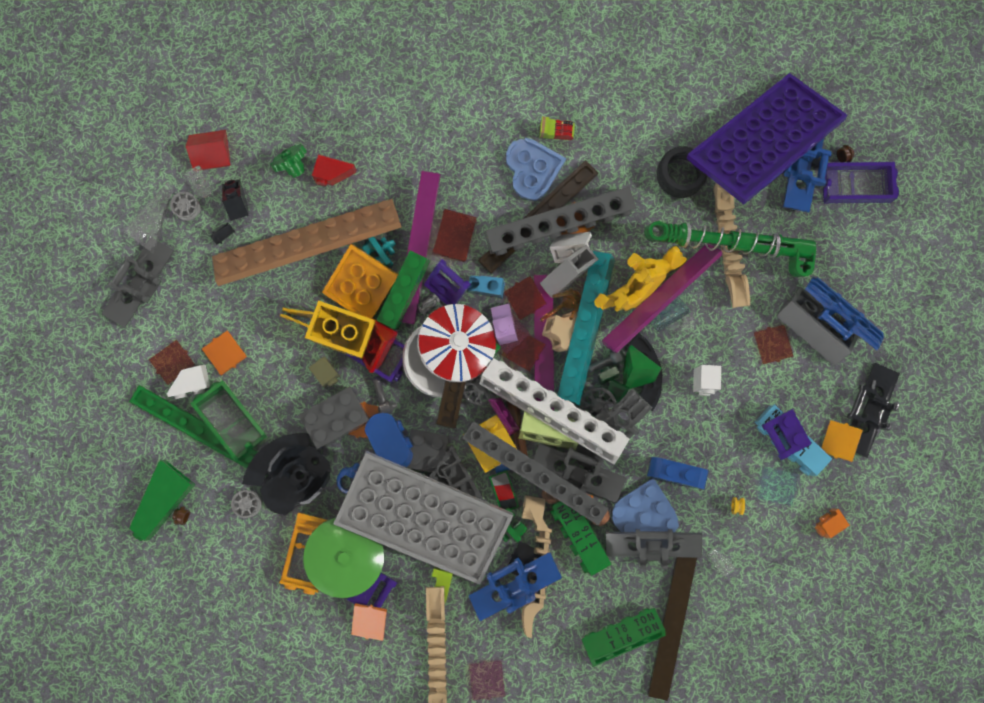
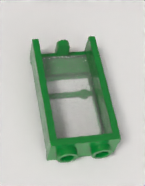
[190,380,267,461]

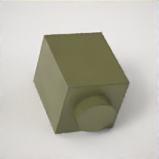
[309,356,340,388]

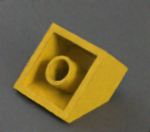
[463,415,517,473]

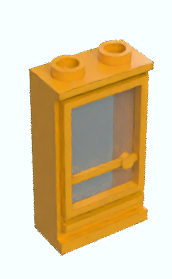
[279,512,327,595]

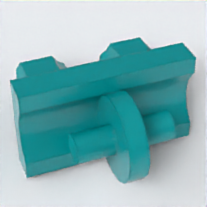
[362,237,396,268]

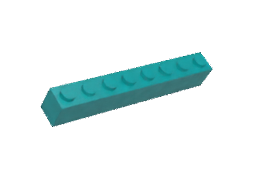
[557,251,615,406]

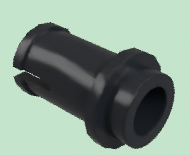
[210,222,235,245]

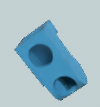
[467,276,505,299]

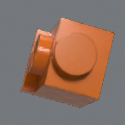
[815,508,850,538]

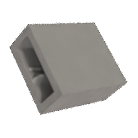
[540,245,599,298]

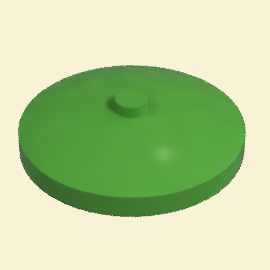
[303,518,384,598]

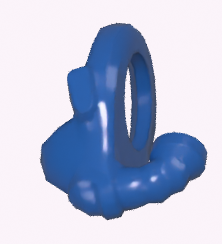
[336,463,360,494]

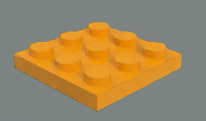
[322,244,398,319]

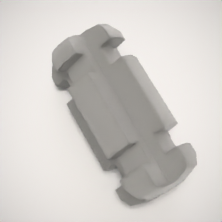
[418,293,440,315]

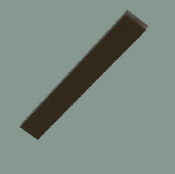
[478,160,599,275]
[647,545,697,701]

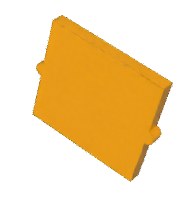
[821,420,863,462]

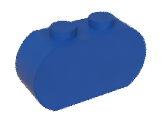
[365,413,413,467]
[647,457,709,490]

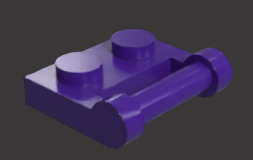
[424,259,471,305]
[761,409,812,460]
[347,572,398,608]

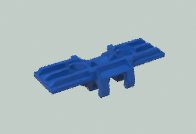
[783,138,832,213]
[805,276,884,350]
[469,552,562,621]

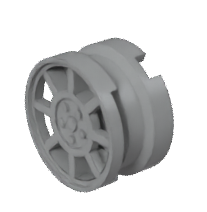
[170,192,201,221]
[231,490,262,518]

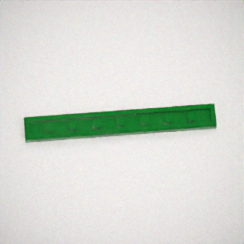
[129,385,258,469]

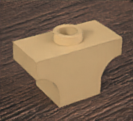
[542,312,577,352]

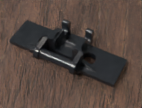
[847,363,900,458]

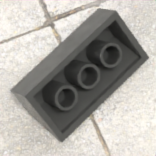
[776,286,858,366]

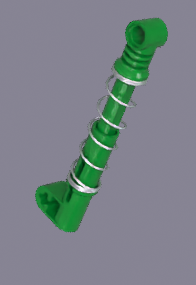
[644,221,816,278]

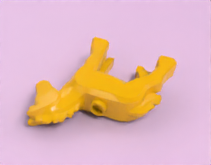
[594,246,687,312]

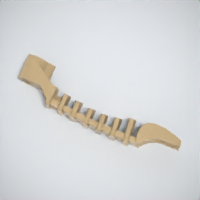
[426,586,447,703]

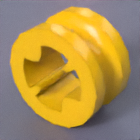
[731,497,745,515]

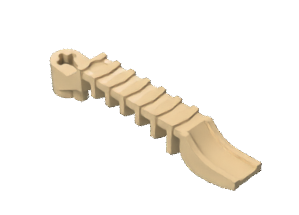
[713,183,750,308]
[521,495,552,638]

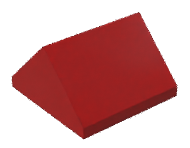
[186,130,231,171]
[362,319,398,373]

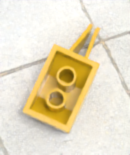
[280,300,376,358]

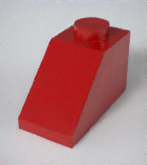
[312,154,356,187]

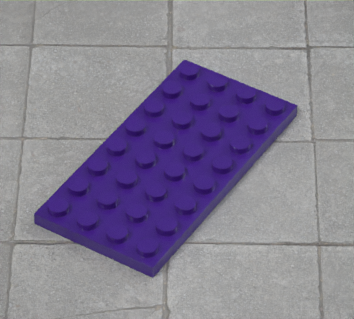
[687,73,847,205]

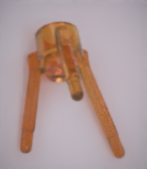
[540,288,581,322]

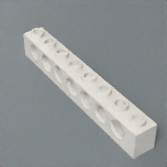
[479,358,630,465]

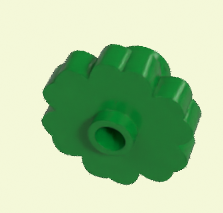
[270,144,307,178]

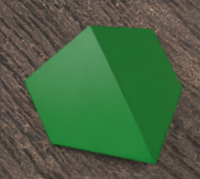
[623,345,662,389]

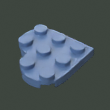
[506,138,566,201]
[612,478,679,532]

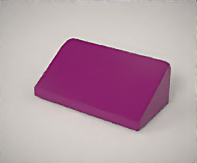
[488,398,519,436]

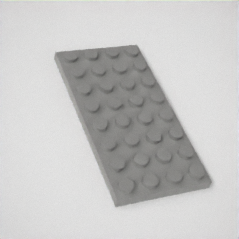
[334,451,513,585]

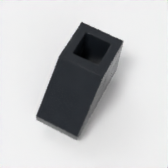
[222,179,249,221]

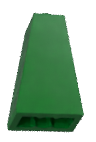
[129,460,196,541]

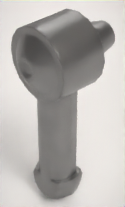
[588,350,626,373]
[373,377,398,414]

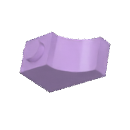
[491,304,518,345]

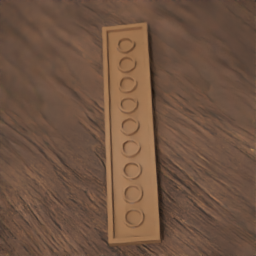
[212,199,402,286]

